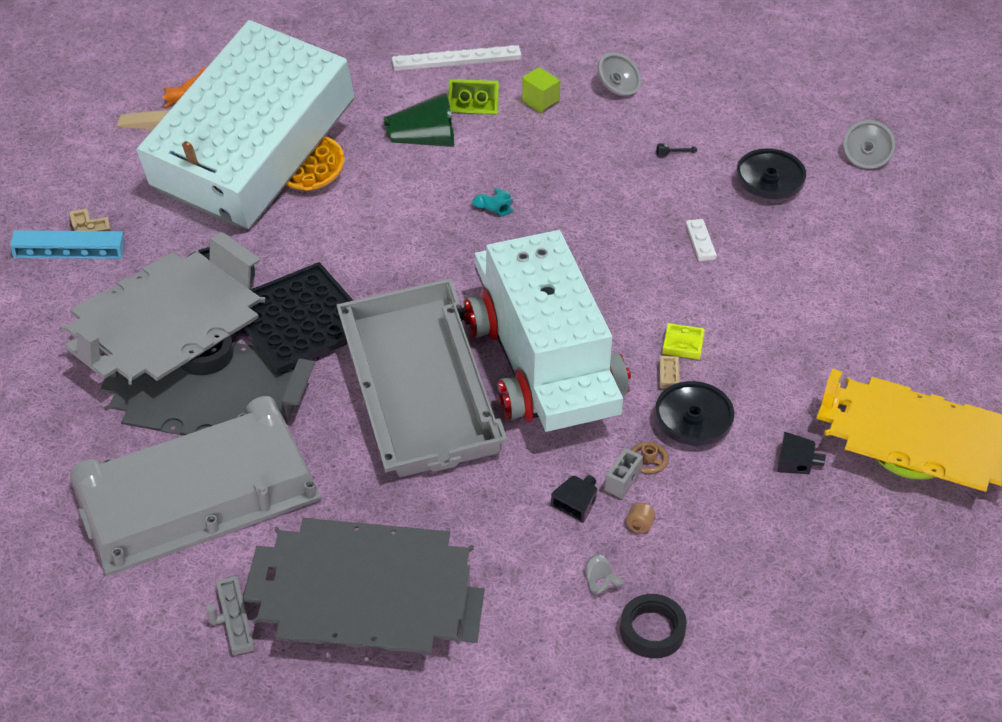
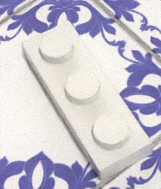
[685,219,716,261]

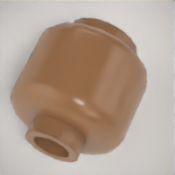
[626,503,656,533]

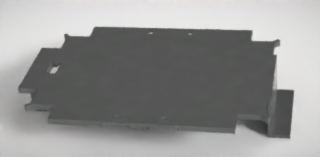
[100,340,315,435]
[243,518,485,654]

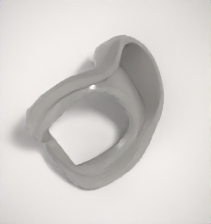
[585,554,624,594]

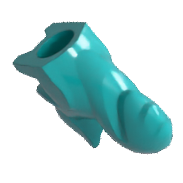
[472,187,514,217]

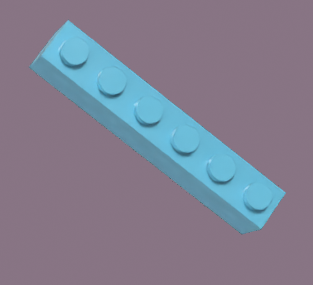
[10,230,125,259]

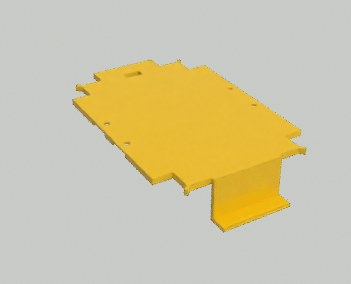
[816,368,1002,492]

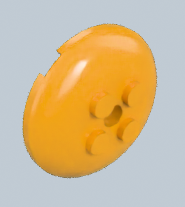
[286,137,345,191]

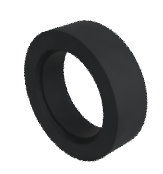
[180,335,233,375]
[620,594,687,659]

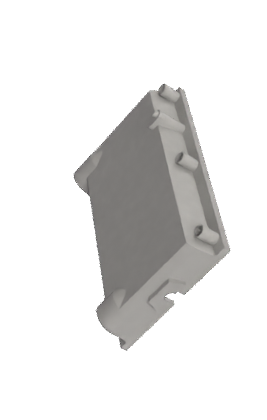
[337,278,508,478]
[70,396,322,576]

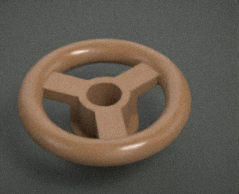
[631,442,669,474]

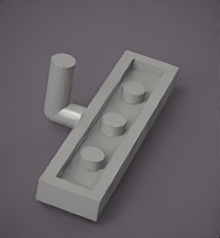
[207,576,255,656]

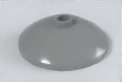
[597,52,641,96]
[843,120,895,169]

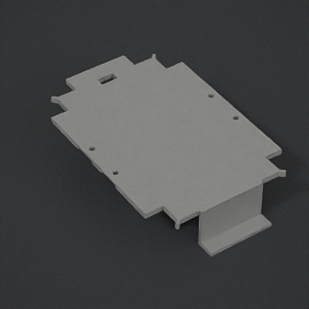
[61,231,265,384]

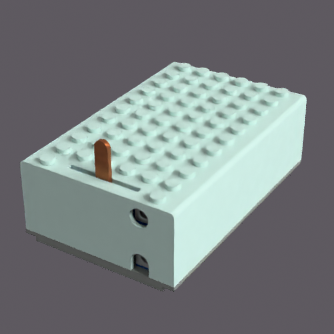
[136,20,355,231]

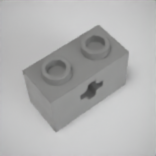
[605,448,643,499]

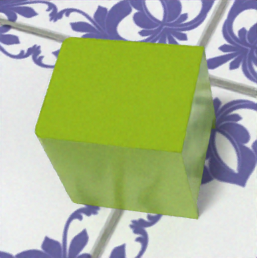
[522,67,561,114]

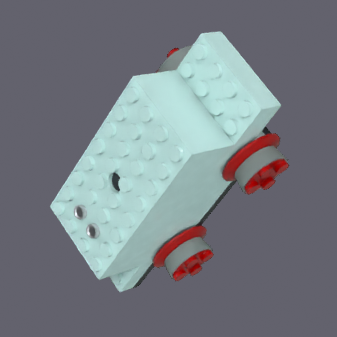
[463,230,631,432]

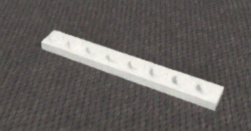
[392,45,521,71]

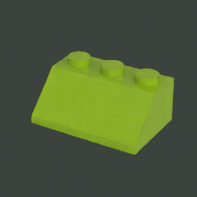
[448,79,499,114]

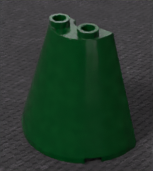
[384,93,454,147]

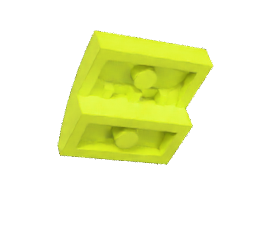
[662,323,705,360]

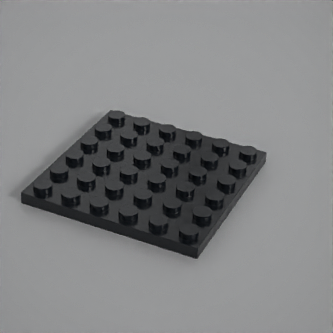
[241,262,354,374]

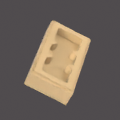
[659,356,680,389]

